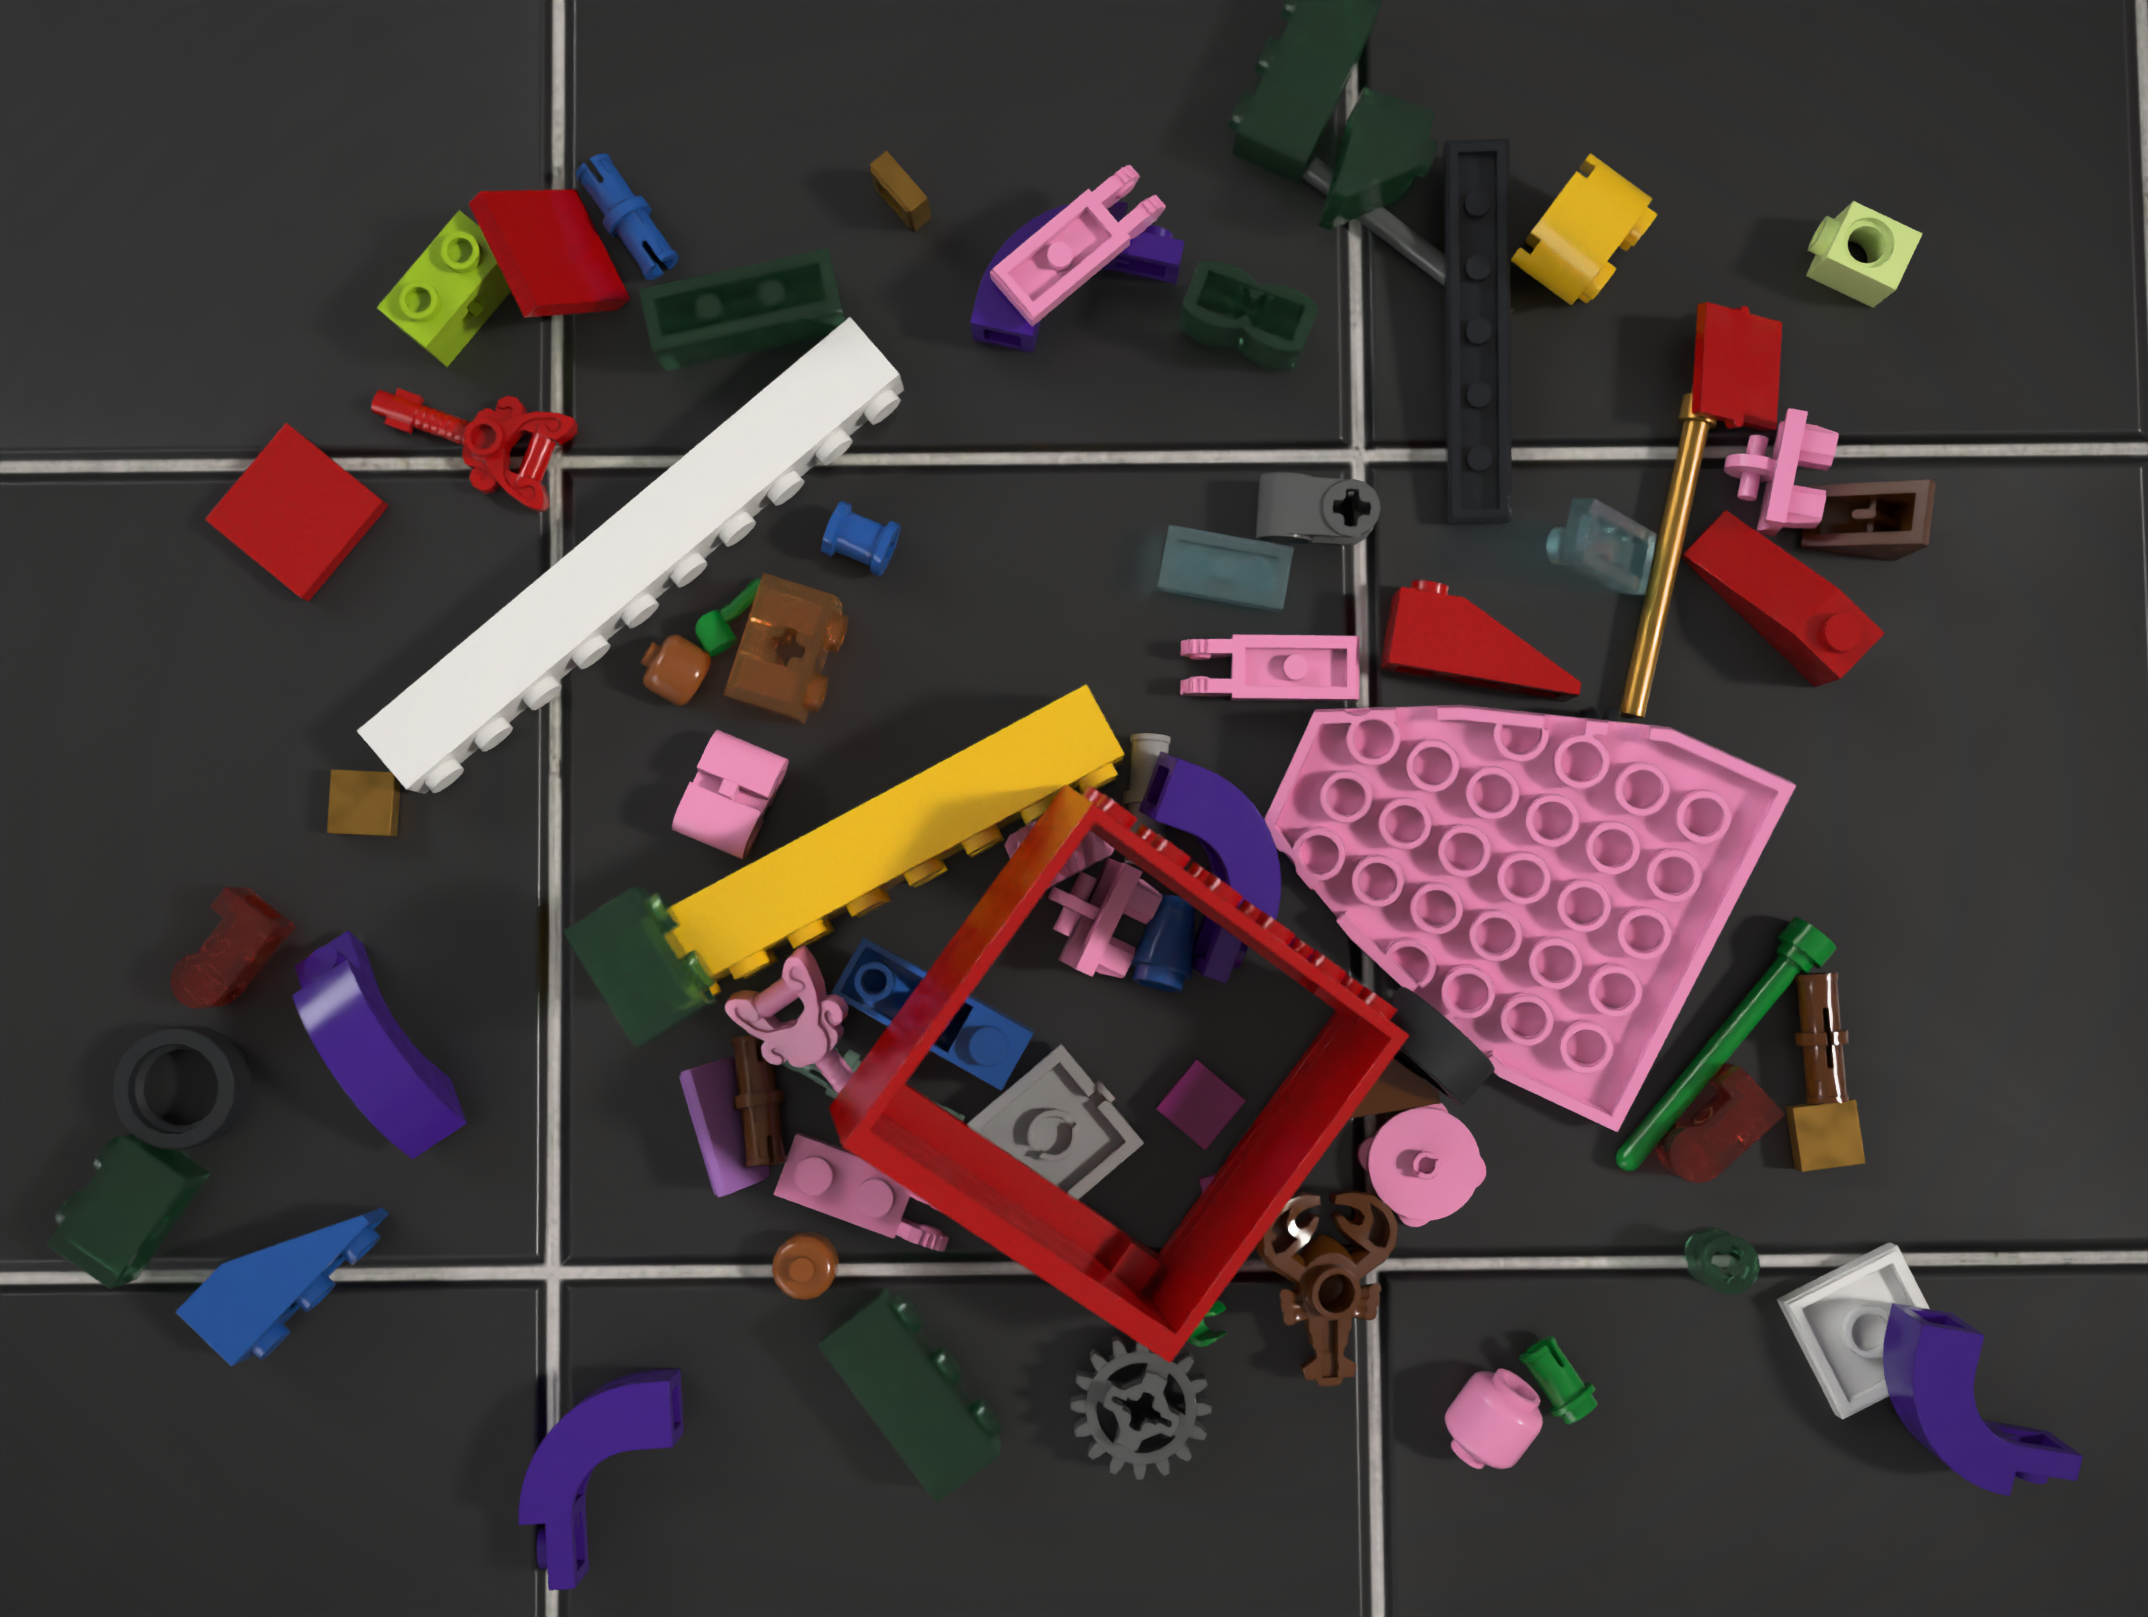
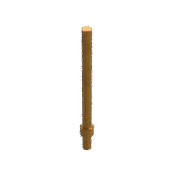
[1620,384,1717,719]

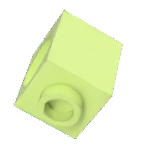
[1806,201,1922,308]

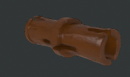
[1795,972,1849,1104]
[731,1035,787,1168]

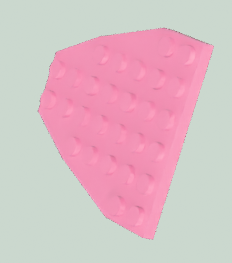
[1264,705,1796,1132]

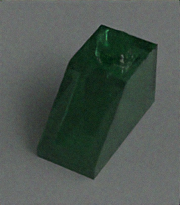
[1318,87,1438,230]

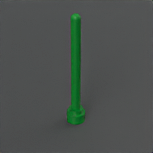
[1615,917,1837,1171]

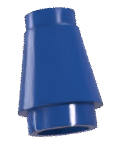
[1131,895,1195,993]

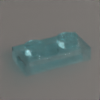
[1157,525,1294,613]

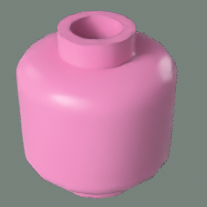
[1445,1368,1543,1469]

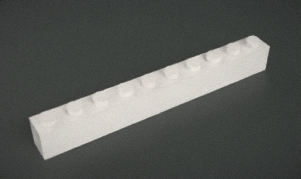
[357,317,904,794]

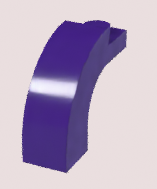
[970,201,1185,353]
[1139,751,1281,983]
[292,930,467,1159]
[1883,1303,2083,1496]
[519,1368,684,1591]

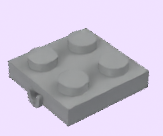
[966,1044,1144,1199]

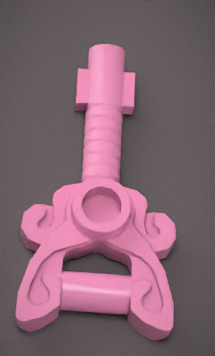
[725,945,854,1094]

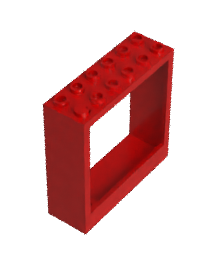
[829,784,1410,1363]

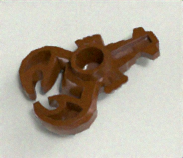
[1255,1189,1398,1387]

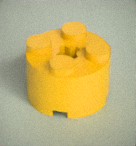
[1510,153,1658,305]

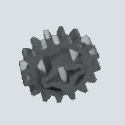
[1071,1335,1212,1480]

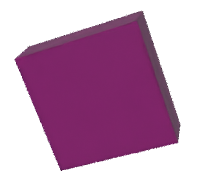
[1155,1059,1246,1150]

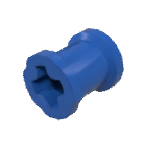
[820,501,901,577]

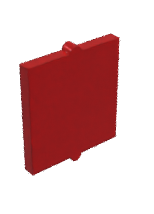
[1691,302,1782,432]

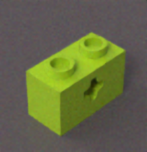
[377,210,511,367]

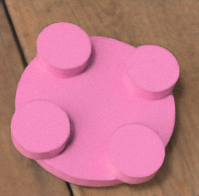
[1357,1102,1486,1227]

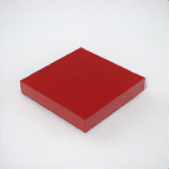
[468,189,630,318]
[204,423,389,602]

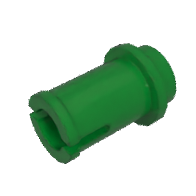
[1519,1336,1598,1425]

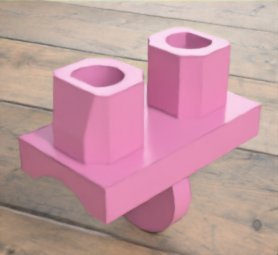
[1724,408,1839,536]
[1047,857,1162,978]

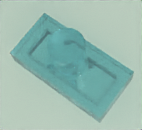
[1546,498,1657,596]

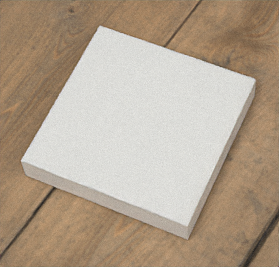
[1777,1242,1930,1419]

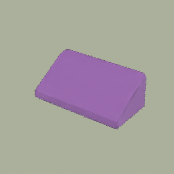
[679,1057,770,1198]

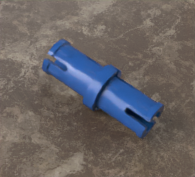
[575,153,679,280]

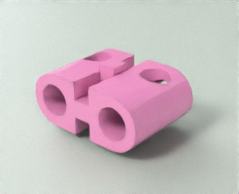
[672,730,789,860]

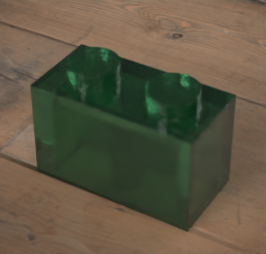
[563,887,717,1048]
[46,1134,211,1289]

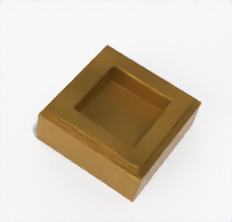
[870,150,932,232]
[327,770,401,837]
[1786,1098,1866,1172]

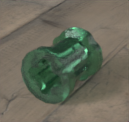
[1683,1227,1760,1295]

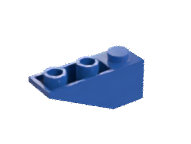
[831,937,1035,1091]
[176,1207,389,1367]

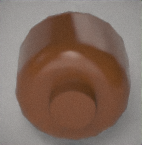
[640,634,711,706]
[772,1231,839,1300]

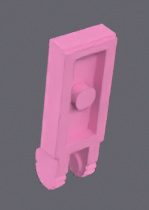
[990,164,1166,327]
[1180,634,1360,702]
[773,1132,949,1252]

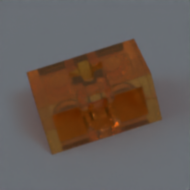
[723,573,849,724]

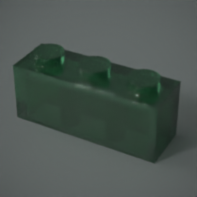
[1228,0,1384,185]
[639,248,847,371]
[818,1287,1003,1504]

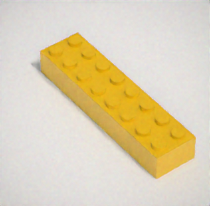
[616,684,1124,1012]

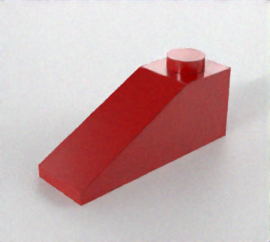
[1680,510,1885,687]
[1380,580,1582,702]

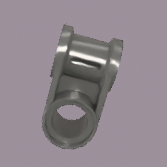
[1255,472,1381,546]

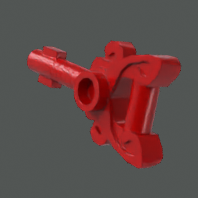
[371,388,578,513]

